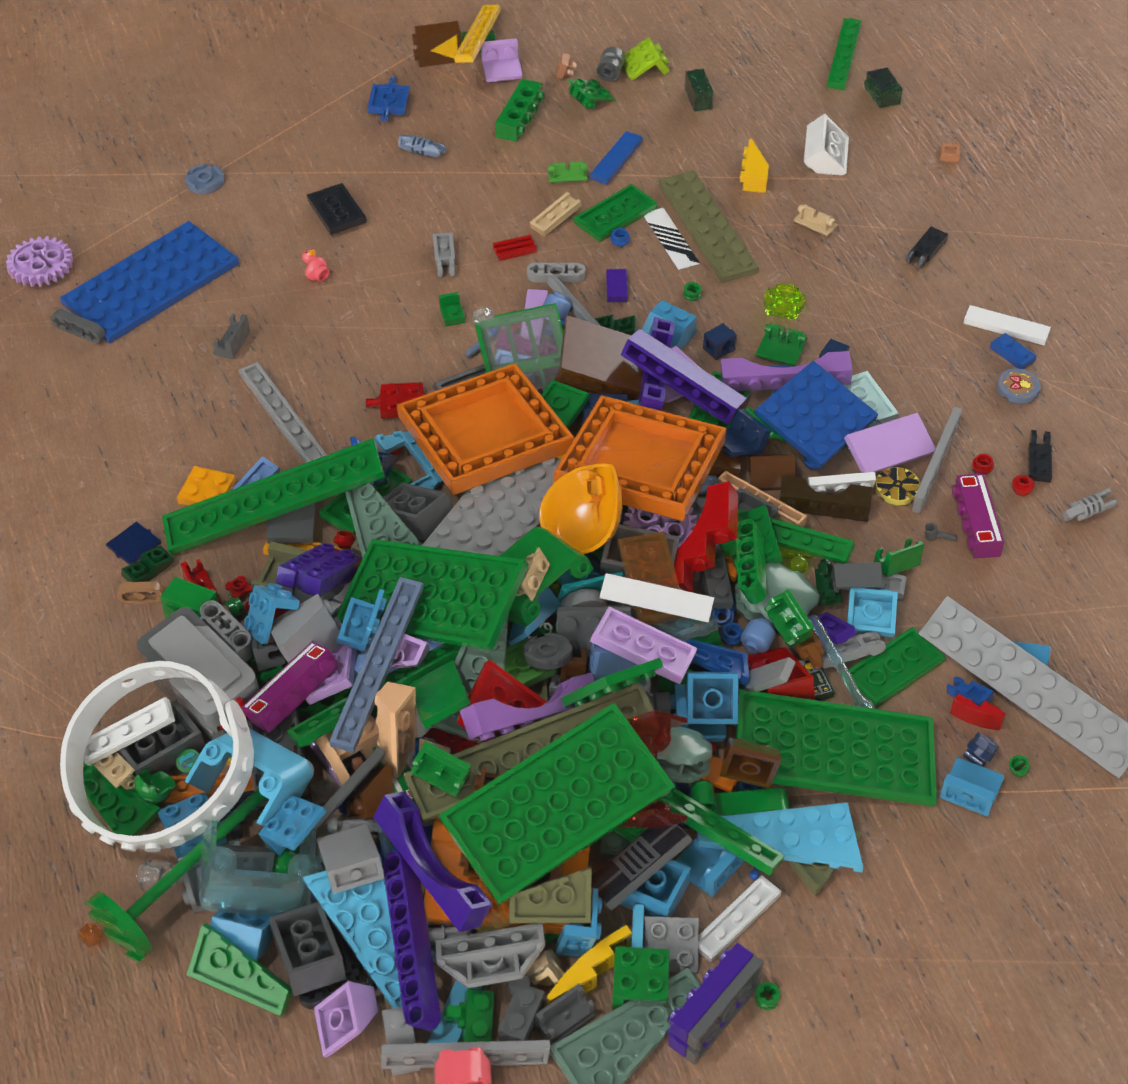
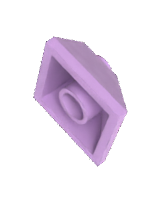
[314,981,378,1058]

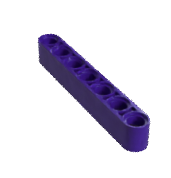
[383,851,441,1032]

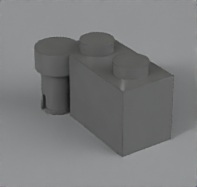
[498,975,545,1041]

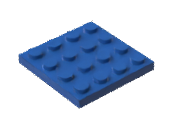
[754,360,878,469]

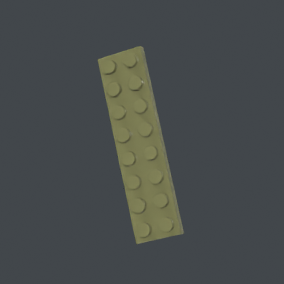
[659,170,759,283]

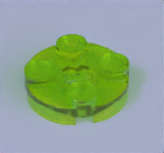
[764,283,805,319]

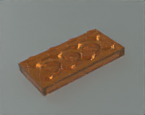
[617,531,686,625]

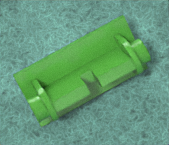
[548,161,588,183]

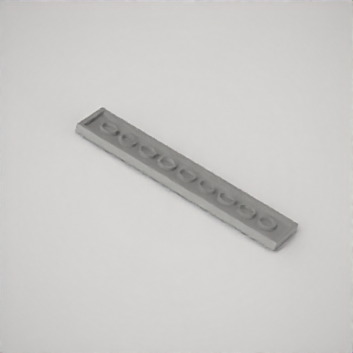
[919,596,1128,779]

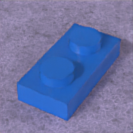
[990,333,1037,369]

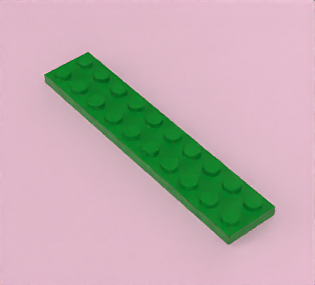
[162,438,385,555]

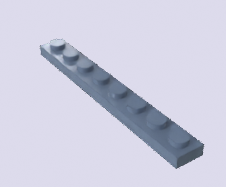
[329,577,423,753]

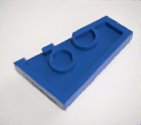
[677,636,750,686]

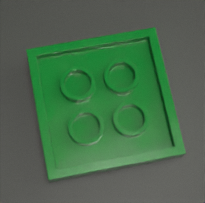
[561,658,664,707]

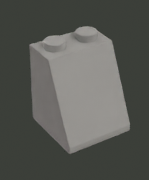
[271,594,342,663]

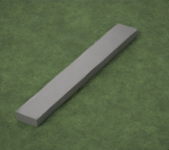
[239,362,327,463]

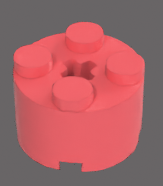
[434,1047,492,1084]

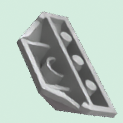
[436,923,545,988]

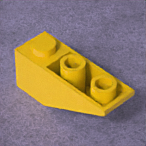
[740,139,769,193]

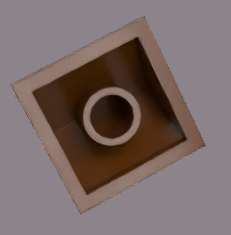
[746,454,795,491]

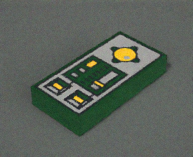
[798,659,835,701]

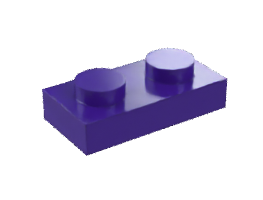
[810,612,856,645]

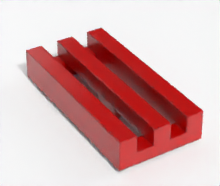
[493,234,537,261]

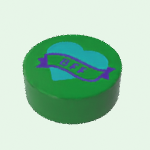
[176,749,200,775]

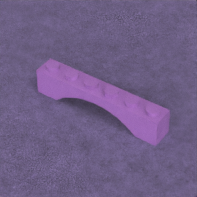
[720,351,852,391]
[460,673,594,742]

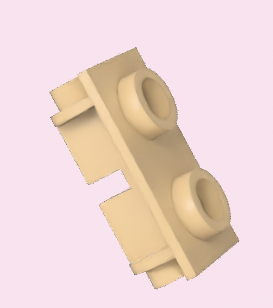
[793,204,838,236]
[516,548,550,601]
[94,752,135,790]

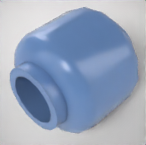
[542,292,572,321]
[741,618,776,654]

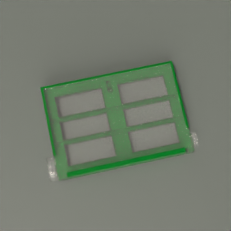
[472,303,584,413]

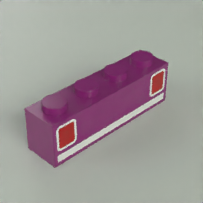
[952,473,1004,559]
[241,641,340,733]

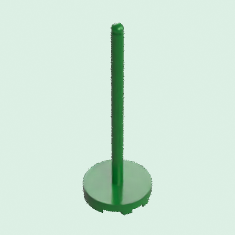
[84,788,266,963]

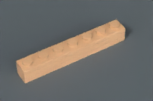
[717,470,807,527]

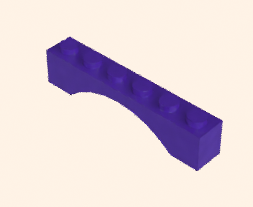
[638,317,675,411]
[373,791,492,932]

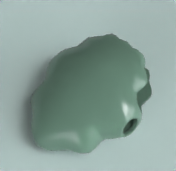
[735,563,820,629]
[640,723,713,783]

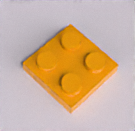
[177,466,236,506]

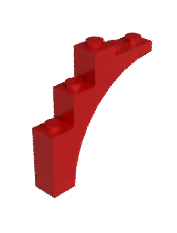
[639,481,738,593]

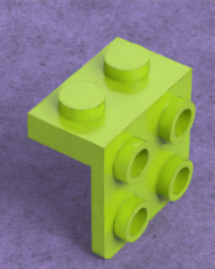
[623,37,670,80]

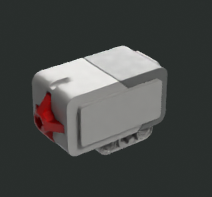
[137,601,260,741]

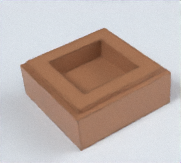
[940,143,961,162]

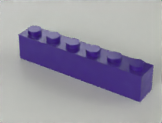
[621,329,747,425]

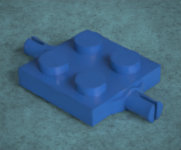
[368,76,410,122]

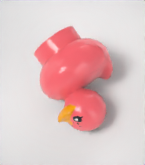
[302,250,330,282]

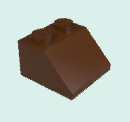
[720,738,781,788]
[346,765,393,819]

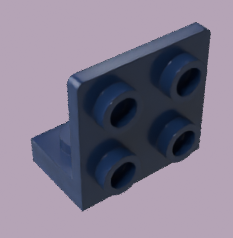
[722,409,771,457]

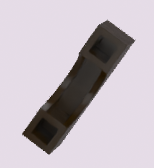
[779,475,873,522]

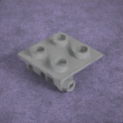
[644,917,698,973]

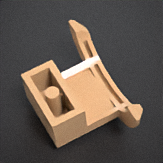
[306,715,379,792]

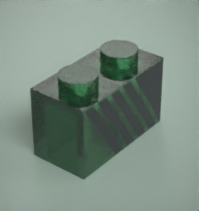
[864,67,903,108]
[685,69,713,112]

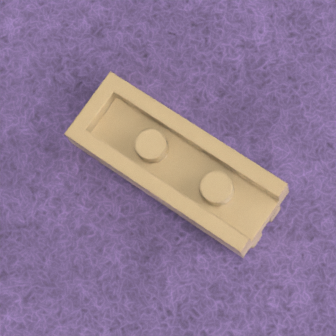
[530,192,582,237]

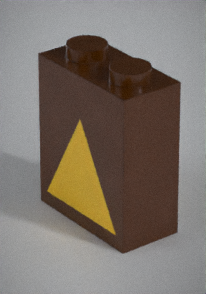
[412,21,461,67]

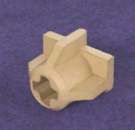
[525,948,565,986]

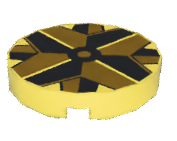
[875,467,920,506]

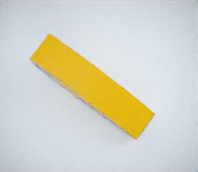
[547,925,632,1006]

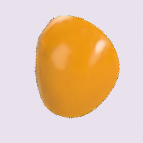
[539,464,622,554]

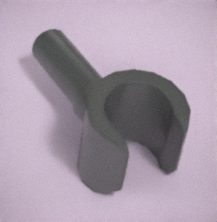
[925,523,957,541]

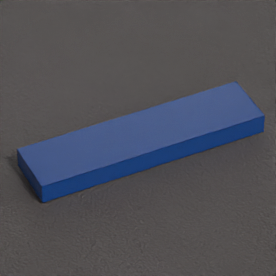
[590,131,643,185]

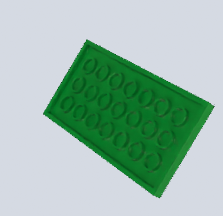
[335,539,529,651]
[736,689,937,807]
[439,703,675,906]

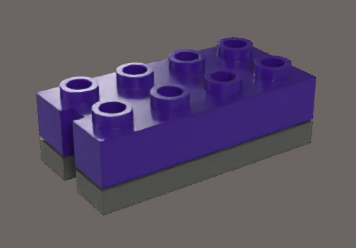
[276,543,362,602]
[668,943,764,1065]

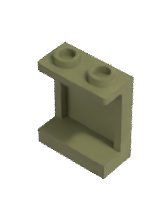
[250,542,308,592]

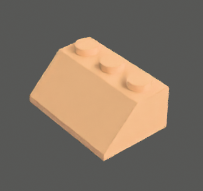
[375,682,418,778]

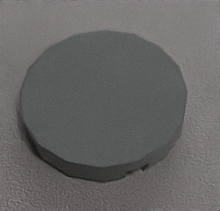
[524,633,573,670]

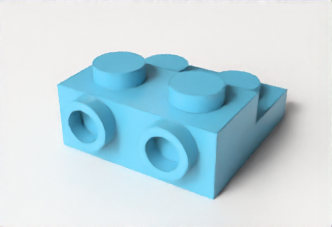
[847,588,898,638]

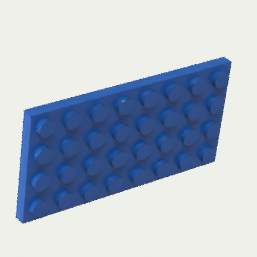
[59,221,239,343]

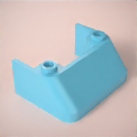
[185,728,314,826]

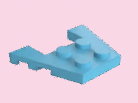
[375,431,443,490]

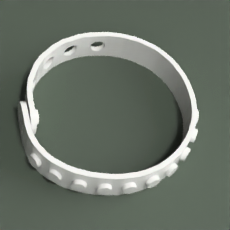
[60,661,254,852]

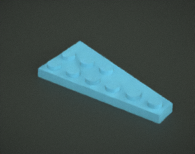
[696,802,863,873]
[303,855,402,1009]

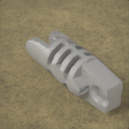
[1061,488,1118,522]

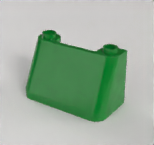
[500,527,593,626]

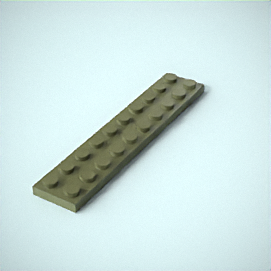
[404,683,662,823]

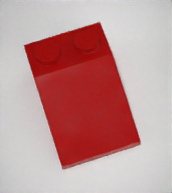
[747,647,815,700]

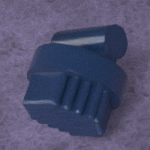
[963,732,998,767]

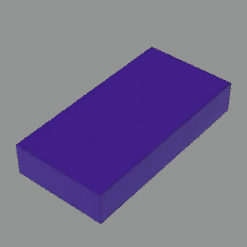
[606,269,628,302]

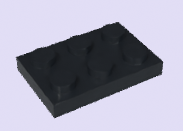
[307,183,367,235]

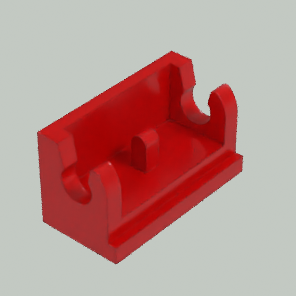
[181,559,222,604]

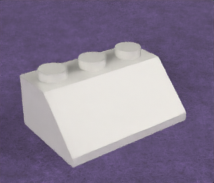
[804,114,849,175]

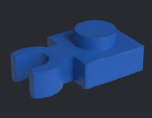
[947,677,993,706]

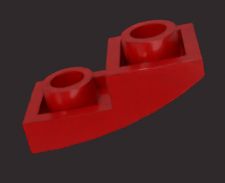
[950,694,1006,730]

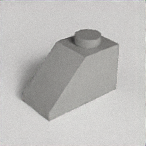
[382,1007,420,1076]

